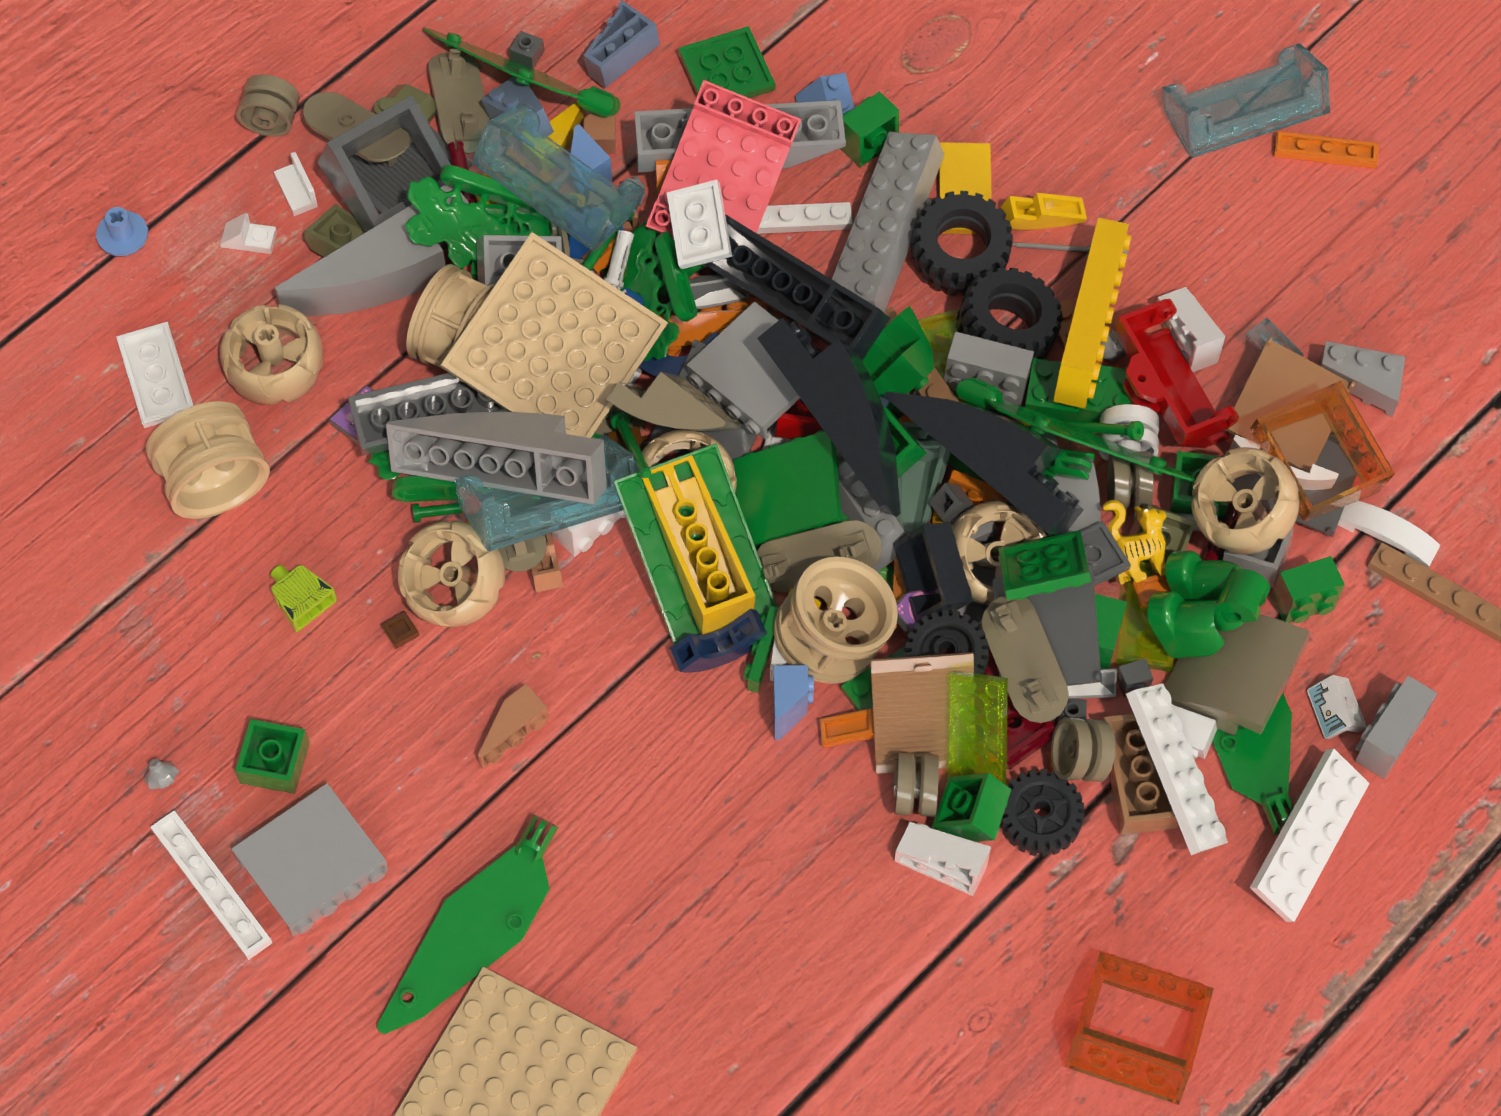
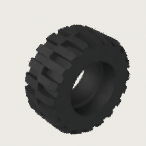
[911,191,1013,296]
[956,268,1063,365]

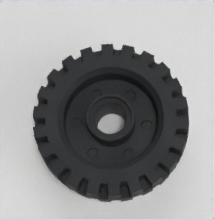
[905,610,989,685]
[1000,769,1084,857]

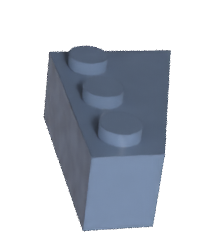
[584,0,660,88]
[481,76,554,146]

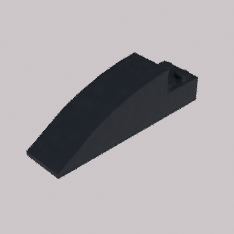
[704,214,890,361]
[757,318,901,517]
[883,391,1084,535]

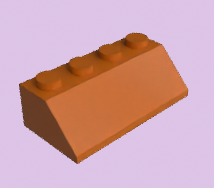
[657,297,765,350]

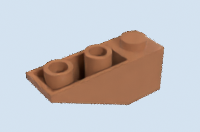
[478,684,549,769]

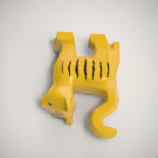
[1103,500,1167,585]

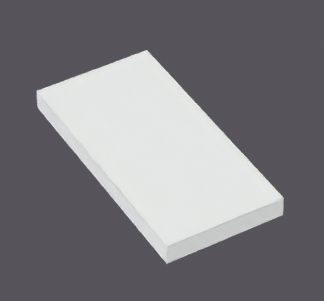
[116,322,194,428]

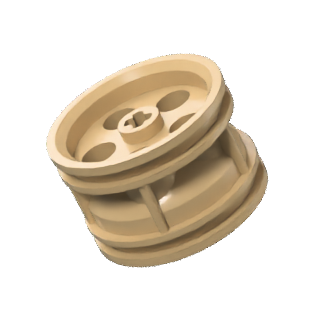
[406,264,496,370]
[146,401,270,519]
[774,557,898,684]

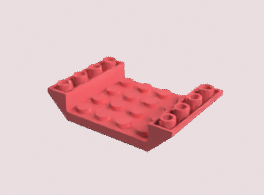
[646,80,801,237]

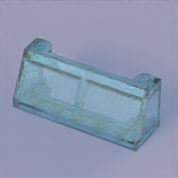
[1162,43,1330,158]
[472,102,645,252]
[455,435,636,552]

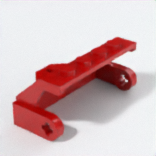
[1116,299,1239,448]

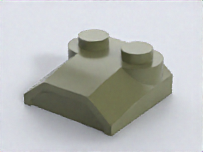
[373,84,437,144]
[304,204,366,257]
[1129,503,1197,564]

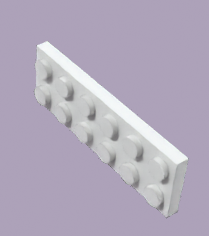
[1126,684,1228,855]
[1250,749,1369,922]

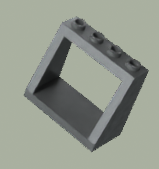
[318,95,451,232]

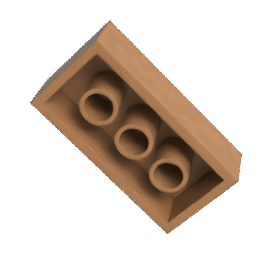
[1104,714,1178,835]

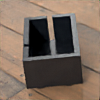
[893,522,973,622]

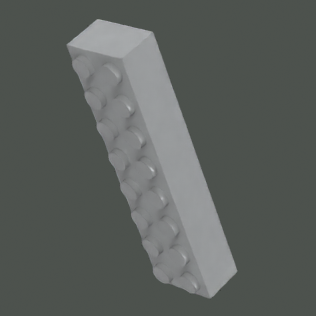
[832,132,944,313]

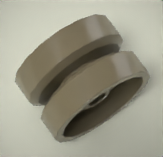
[236,74,300,137]
[1107,451,1154,512]
[1051,717,1115,782]
[893,753,939,817]

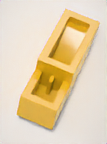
[1000,193,1087,230]

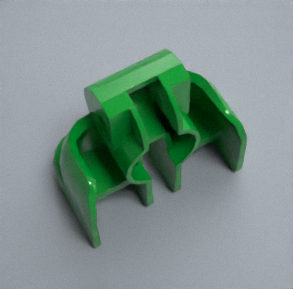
[1147,550,1270,658]

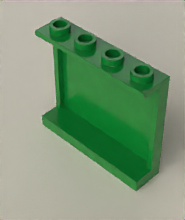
[734,430,850,551]

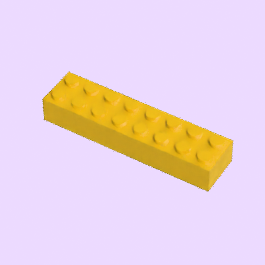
[1053,217,1132,409]

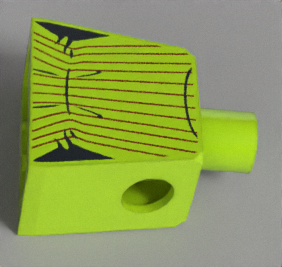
[270,565,337,633]

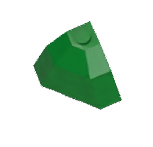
[862,306,934,398]

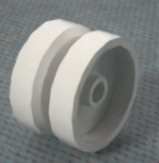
[1099,404,1159,464]

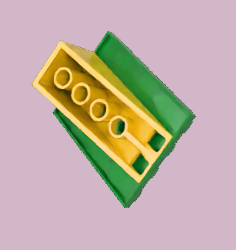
[614,443,778,646]

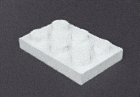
[667,180,732,269]

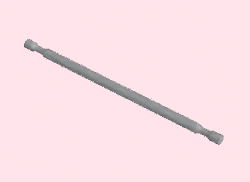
[1012,242,1128,254]

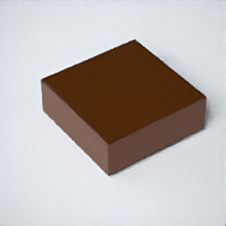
[381,611,419,649]

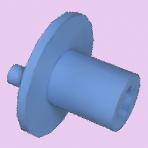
[96,207,148,256]

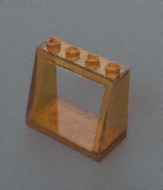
[1250,380,1395,522]
[1065,951,1214,1105]

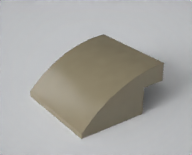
[606,372,744,432]
[1165,614,1310,736]

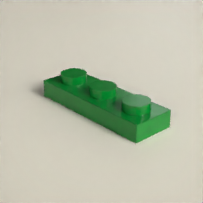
[744,606,779,693]

